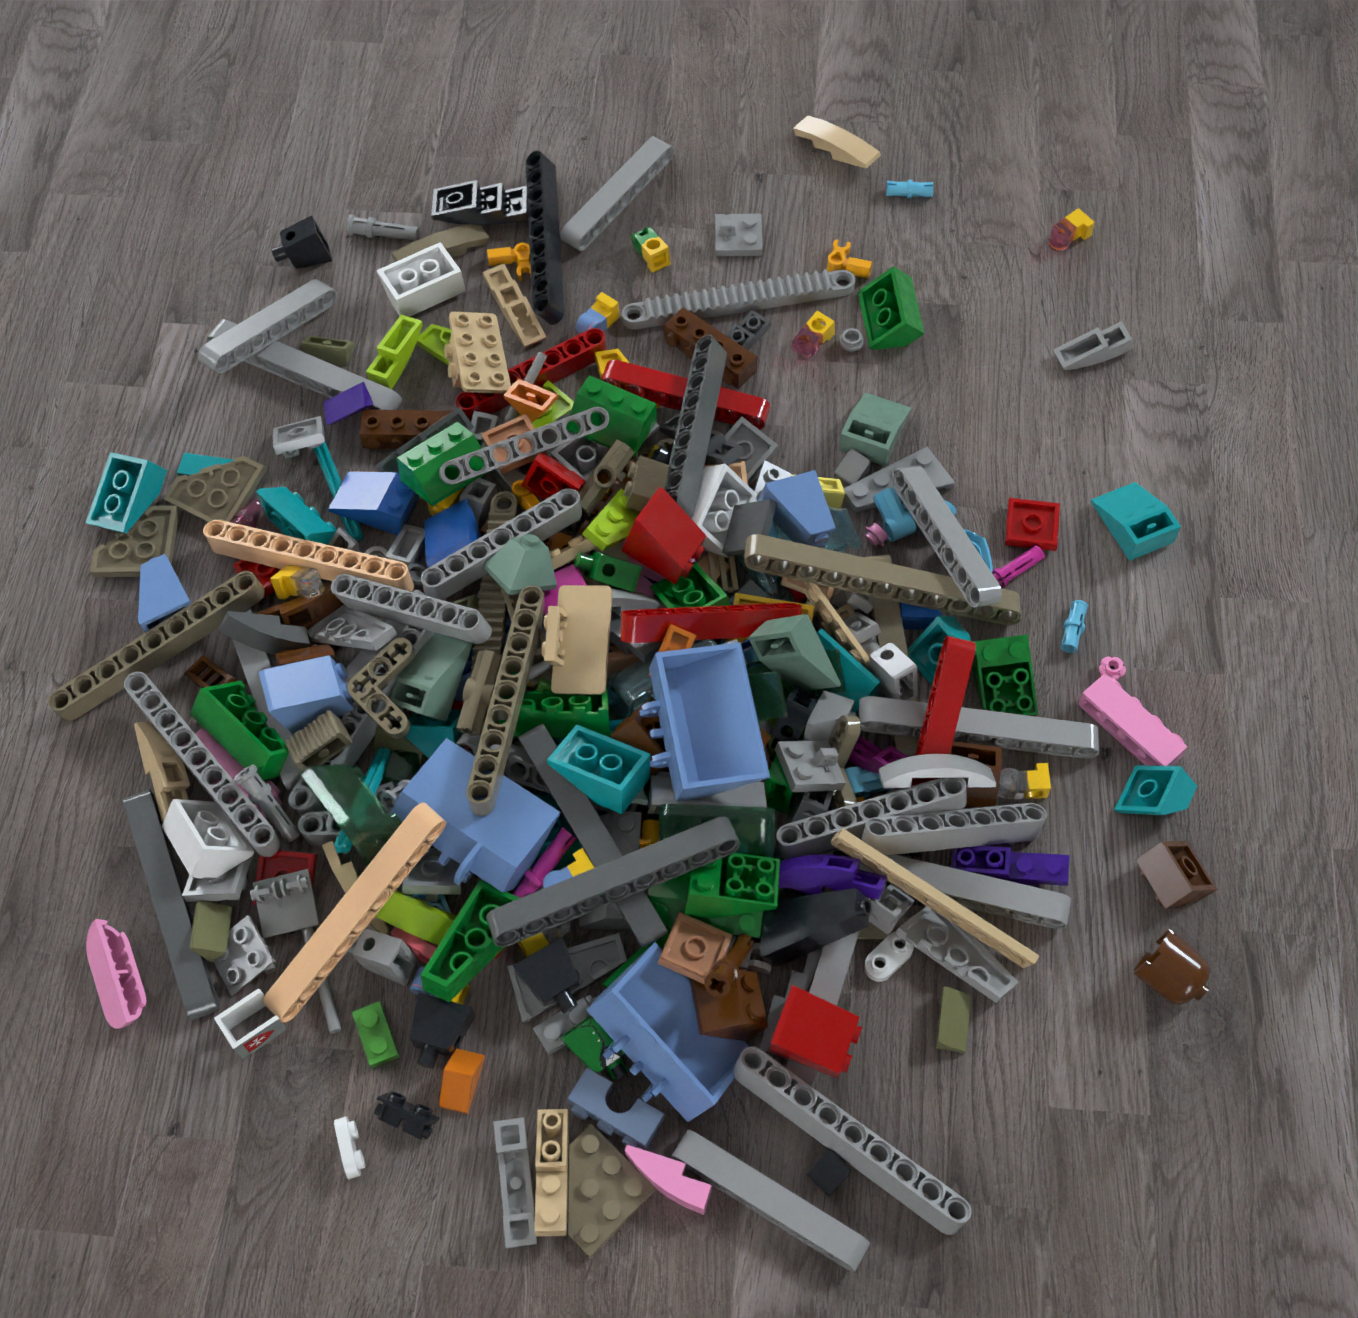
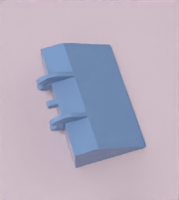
[640,642,770,802]
[389,738,560,893]
[586,942,749,1122]

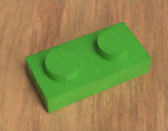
[352,1001,400,1068]

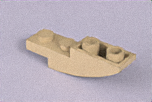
[134,721,190,822]
[534,1109,569,1237]

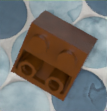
[950,741,1002,809]

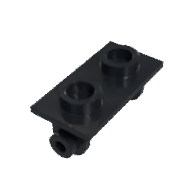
[374,1091,440,1140]

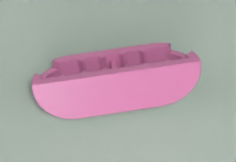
[86,919,146,1029]

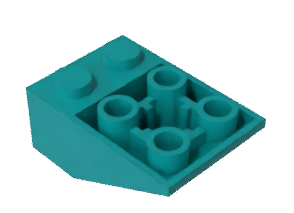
[1090,482,1181,561]

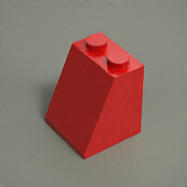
[622,487,706,584]
[770,985,863,1079]

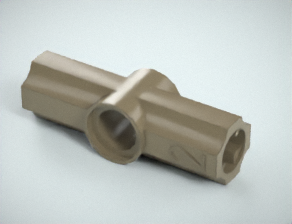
[578,439,635,515]
[456,650,502,736]

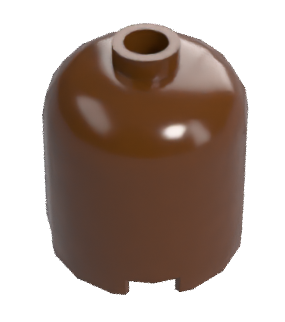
[1133,929,1210,1005]

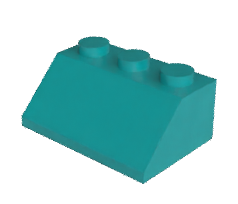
[256,487,337,545]
[815,629,880,718]

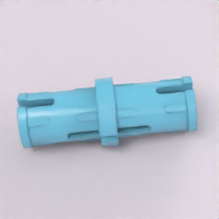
[886,180,933,199]
[1060,600,1088,653]

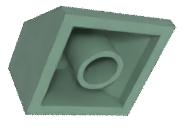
[484,534,557,595]

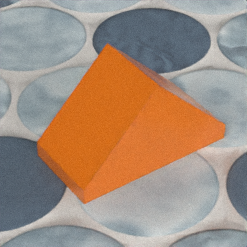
[504,379,559,423]
[439,1048,485,1114]

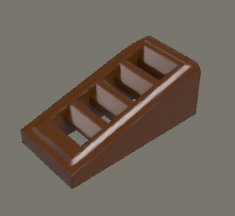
[184,655,236,688]

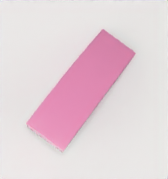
[625,1145,711,1215]

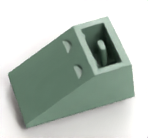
[839,392,912,467]
[748,614,841,690]
[390,632,472,722]

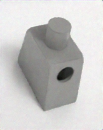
[865,643,918,701]
[347,929,419,986]

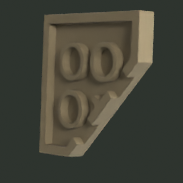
[163,456,267,523]
[90,506,179,577]
[568,1124,656,1259]

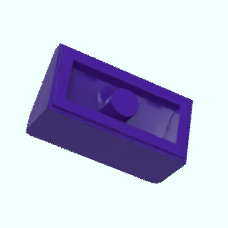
[324,382,374,426]

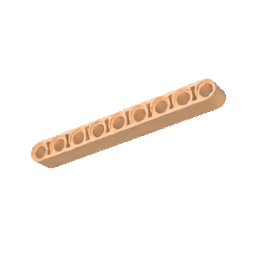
[203,520,414,592]
[262,802,446,1023]

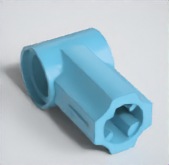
[873,487,916,542]
[845,767,894,799]

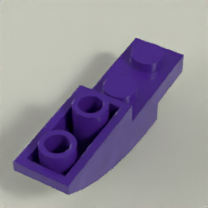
[951,846,1070,888]
[778,855,887,900]

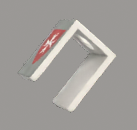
[214,989,286,1060]

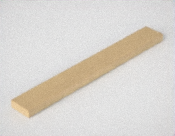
[830,829,1039,968]

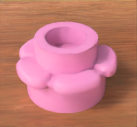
[865,523,889,547]
[1099,656,1126,681]

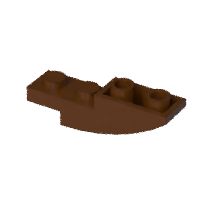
[255,581,344,629]

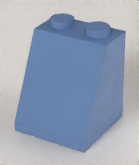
[758,470,836,548]
[138,554,191,647]
[259,655,354,735]

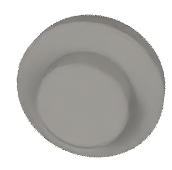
[839,328,864,352]

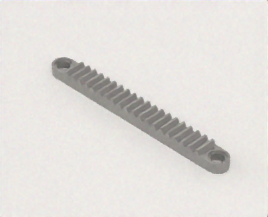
[622,269,855,330]

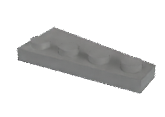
[843,447,955,513]
[307,605,398,651]
[895,906,1019,1003]
[507,933,627,1024]

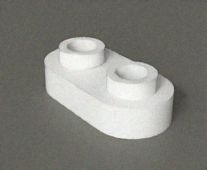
[864,932,914,982]
[334,1116,365,1179]

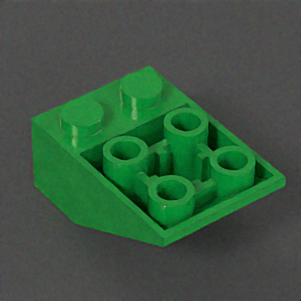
[971,634,1038,716]
[685,853,780,918]

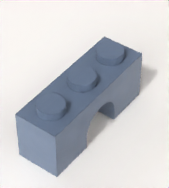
[567,1068,665,1151]

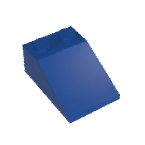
[328,472,419,535]
[424,498,482,572]

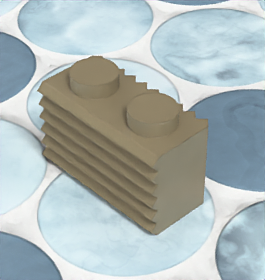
[623,456,669,512]
[285,710,353,775]

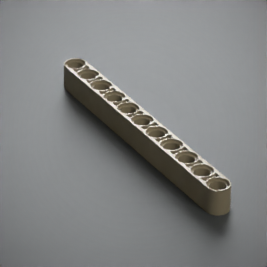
[744,534,1022,626]

